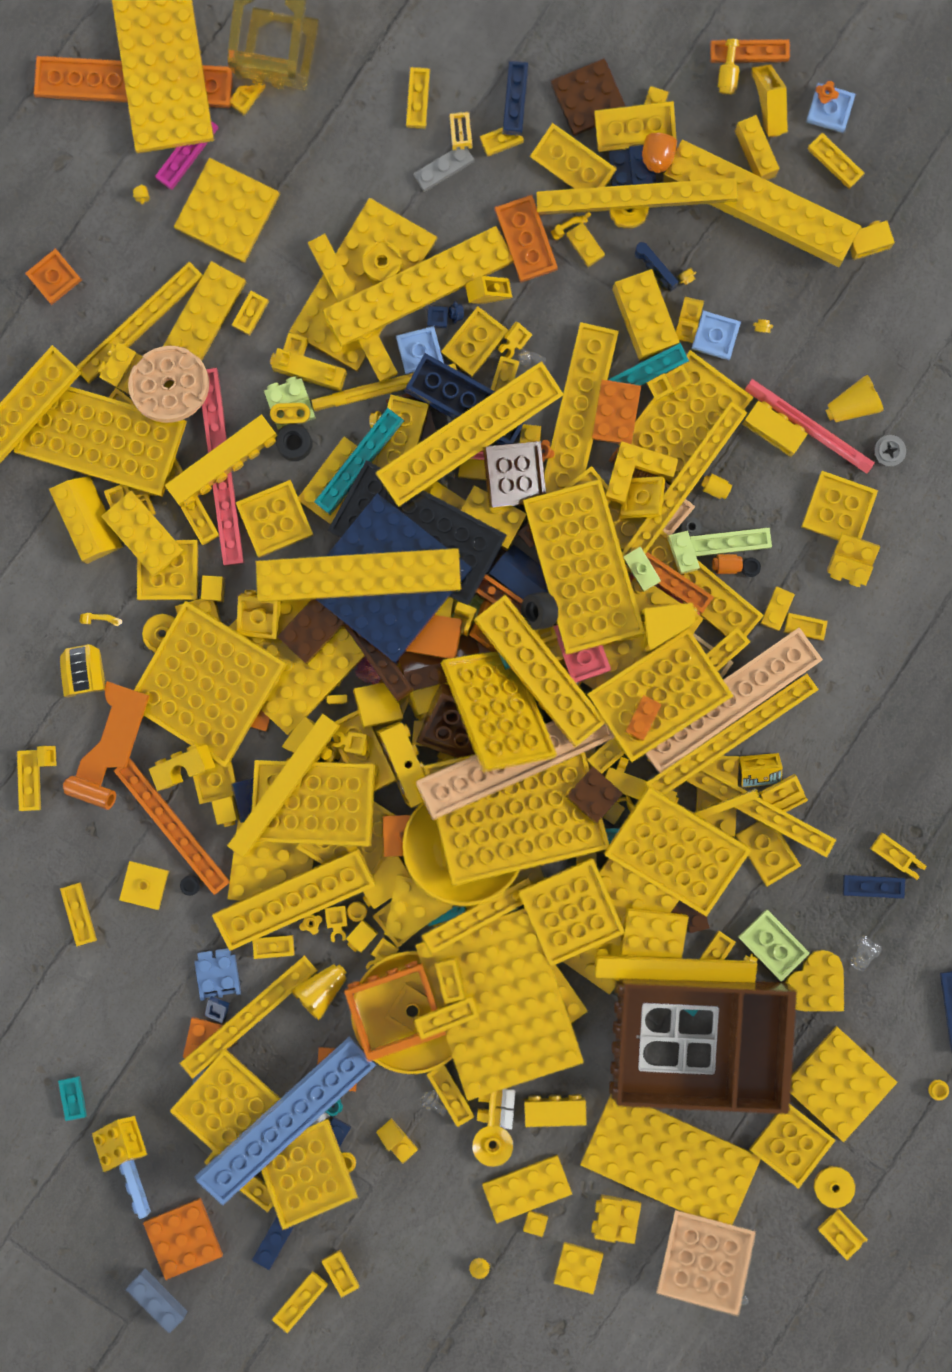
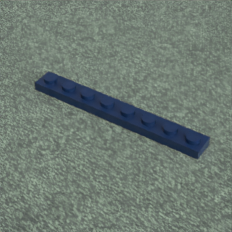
[252,1116,351,1270]

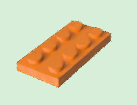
[495,195,558,283]

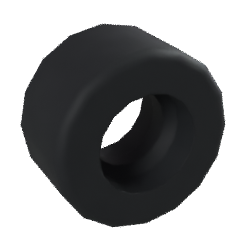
[276,423,312,461]
[521,592,558,630]

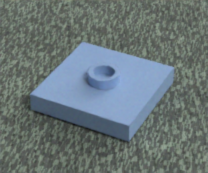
[806,83,855,133]
[691,311,741,360]
[396,326,443,375]

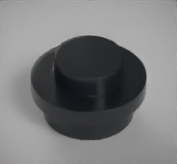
[742,557,761,577]
[180,876,200,896]

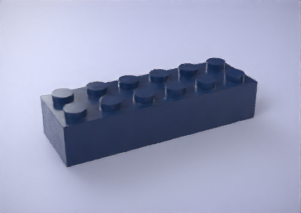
[404,353,524,445]

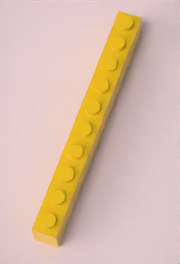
[537,178,738,215]

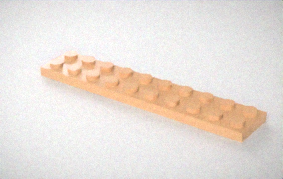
[645,628,823,774]
[416,703,615,820]

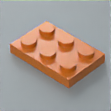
[592,380,641,444]

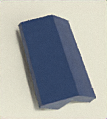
[489,544,549,599]

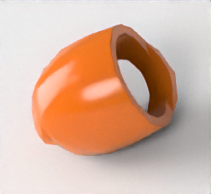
[642,133,677,173]

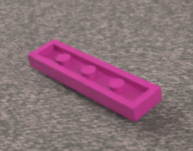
[155,121,218,190]

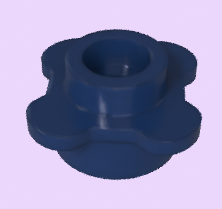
[448,301,464,324]

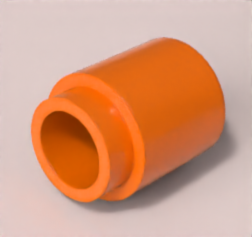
[712,554,743,574]

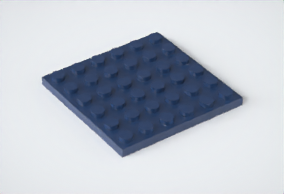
[316,493,472,663]

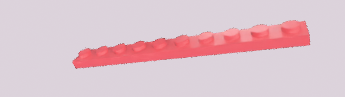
[202,368,244,566]

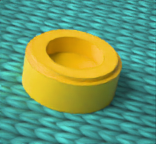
[347,901,367,922]

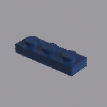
[842,875,905,899]

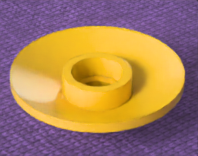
[473,1126,513,1167]

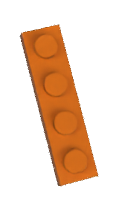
[710,39,790,63]
[645,552,713,614]

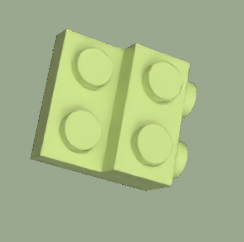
[264,376,316,431]

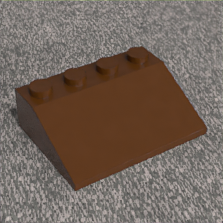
[397,628,481,691]
[417,682,476,758]

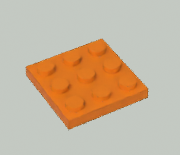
[143,1198,223,1280]

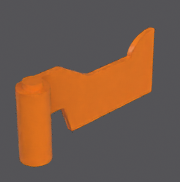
[63,681,149,810]

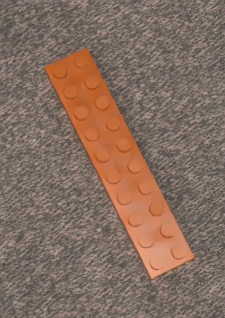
[34,56,233,108]

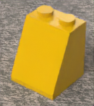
[640,603,698,652]

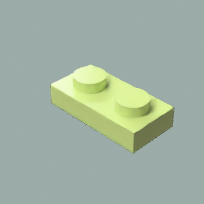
[667,531,700,574]

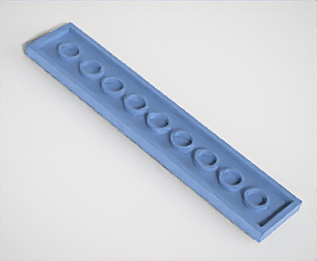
[195,1036,376,1205]

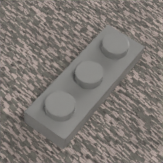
[414,147,474,192]

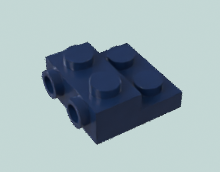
[608,145,656,186]

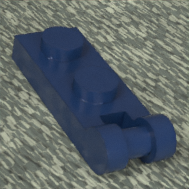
[634,242,679,292]

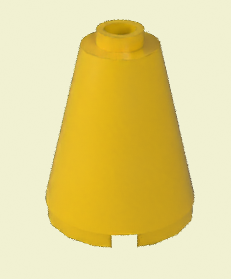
[825,375,884,423]
[291,964,347,1020]

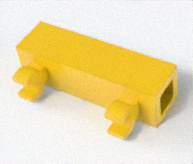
[270,348,347,392]
[605,757,679,803]

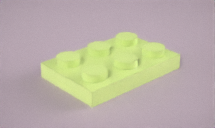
[738,909,810,982]

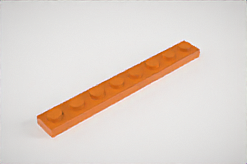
[114,758,230,895]

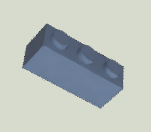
[126,1268,188,1333]

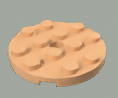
[128,346,209,423]

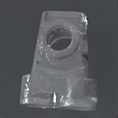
[851,936,882,971]

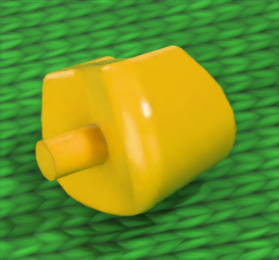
[133,185,150,204]

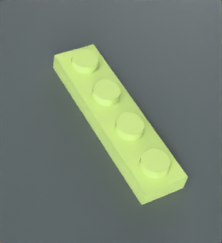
[690,528,772,557]

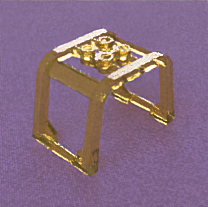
[228,0,319,91]

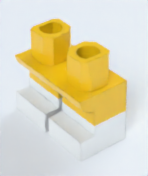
[477,1087,515,1129]

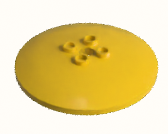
[403,802,520,906]
[351,951,453,1074]

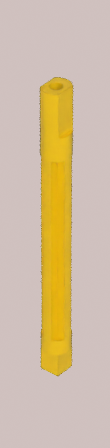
[311,363,457,411]

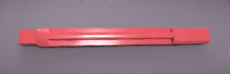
[745,379,875,474]

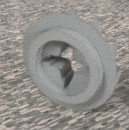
[874,435,906,467]

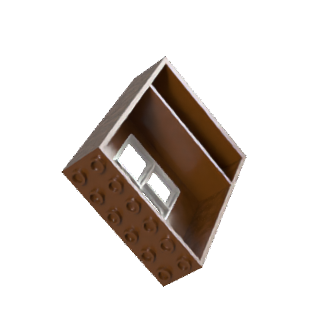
[609,979,797,1114]

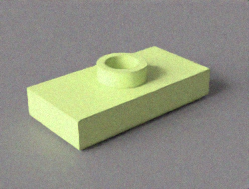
[623,547,661,592]

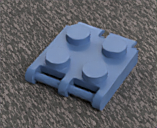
[194,948,241,1001]

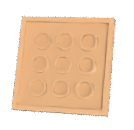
[657,1210,756,1316]

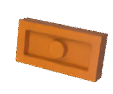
[625,695,662,741]

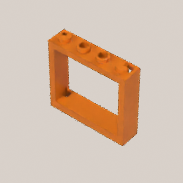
[344,961,446,1062]

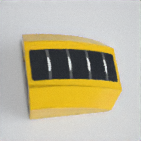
[60,644,106,697]

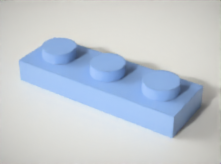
[119,1160,151,1219]

